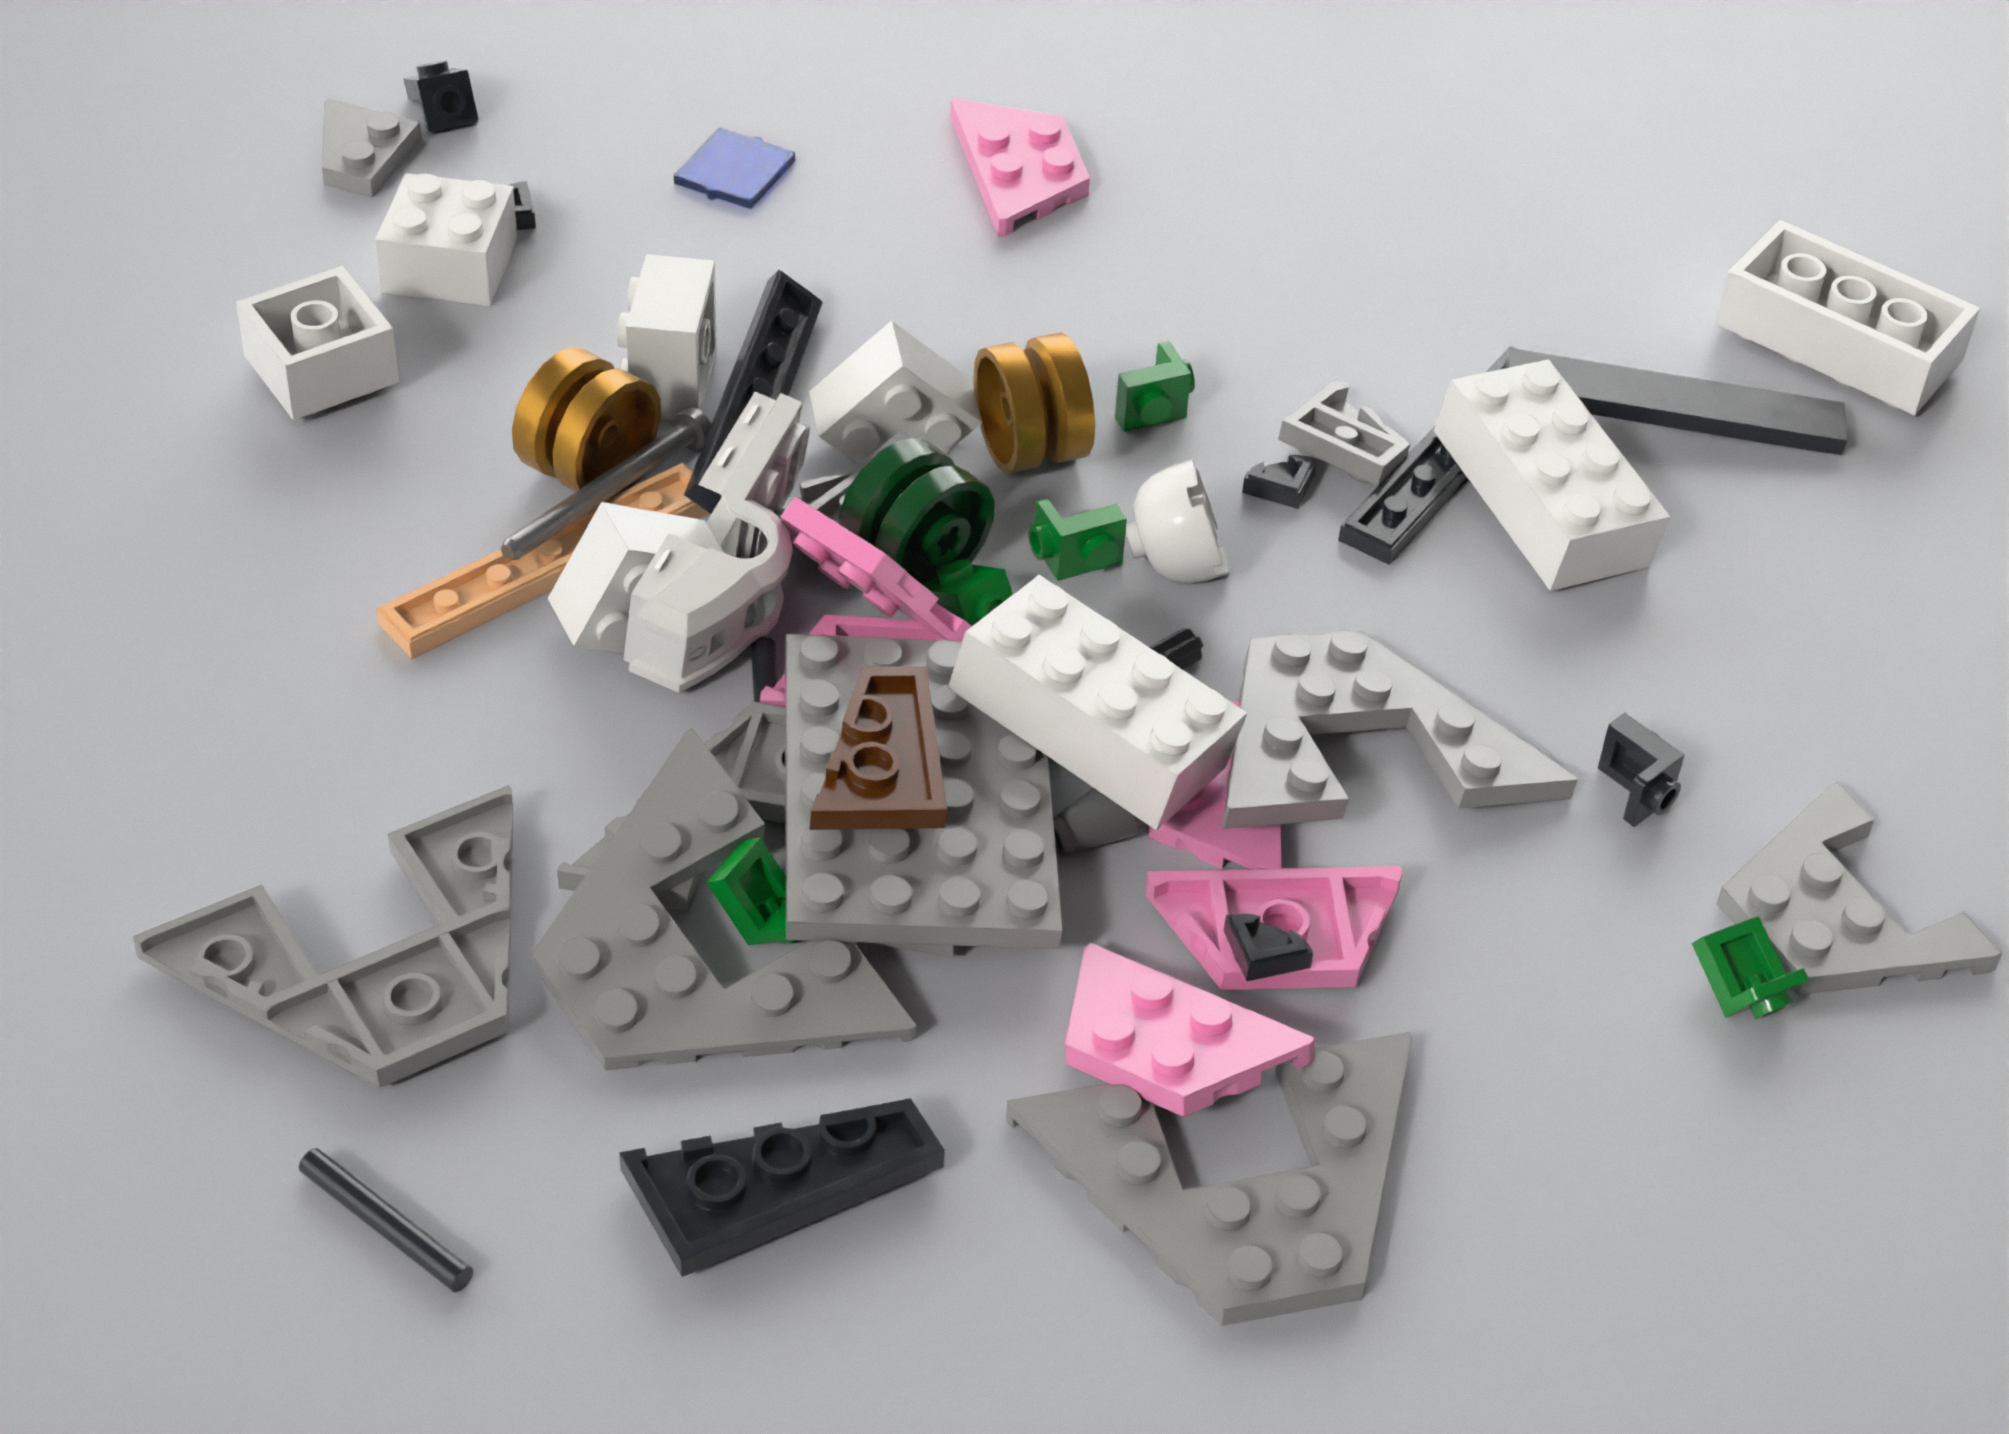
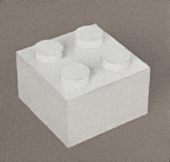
[375,173,517,306]
[617,254,717,421]
[236,266,400,420]

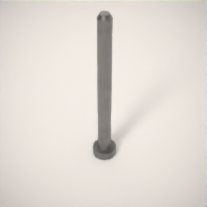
[501,407,711,560]

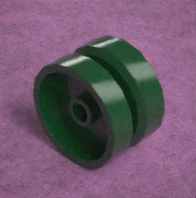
[839,437,995,585]

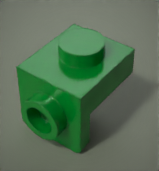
[1115,341,1195,432]
[1028,498,1127,581]
[923,559,1013,626]
[706,837,795,945]
[1691,915,1810,1019]

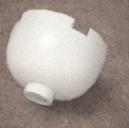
[1126,458,1229,584]

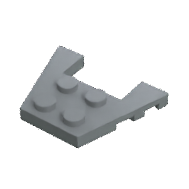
[1717,782,2002,995]

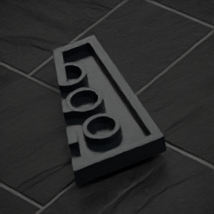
[619,1098,945,1277]

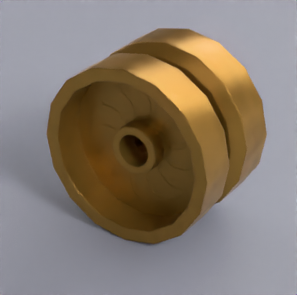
[973,332,1096,474]
[512,347,661,492]

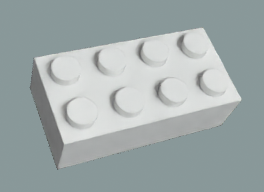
[1715,220,1980,416]
[1434,360,1670,591]
[948,575,1248,831]

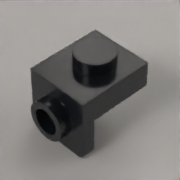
[403,60,478,132]
[1598,713,1685,827]

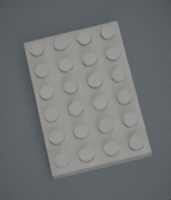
[785,634,1062,949]

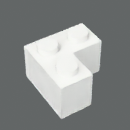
[809,321,983,464]
[548,502,723,653]

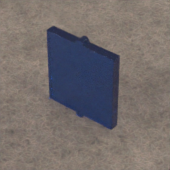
[674,127,796,209]

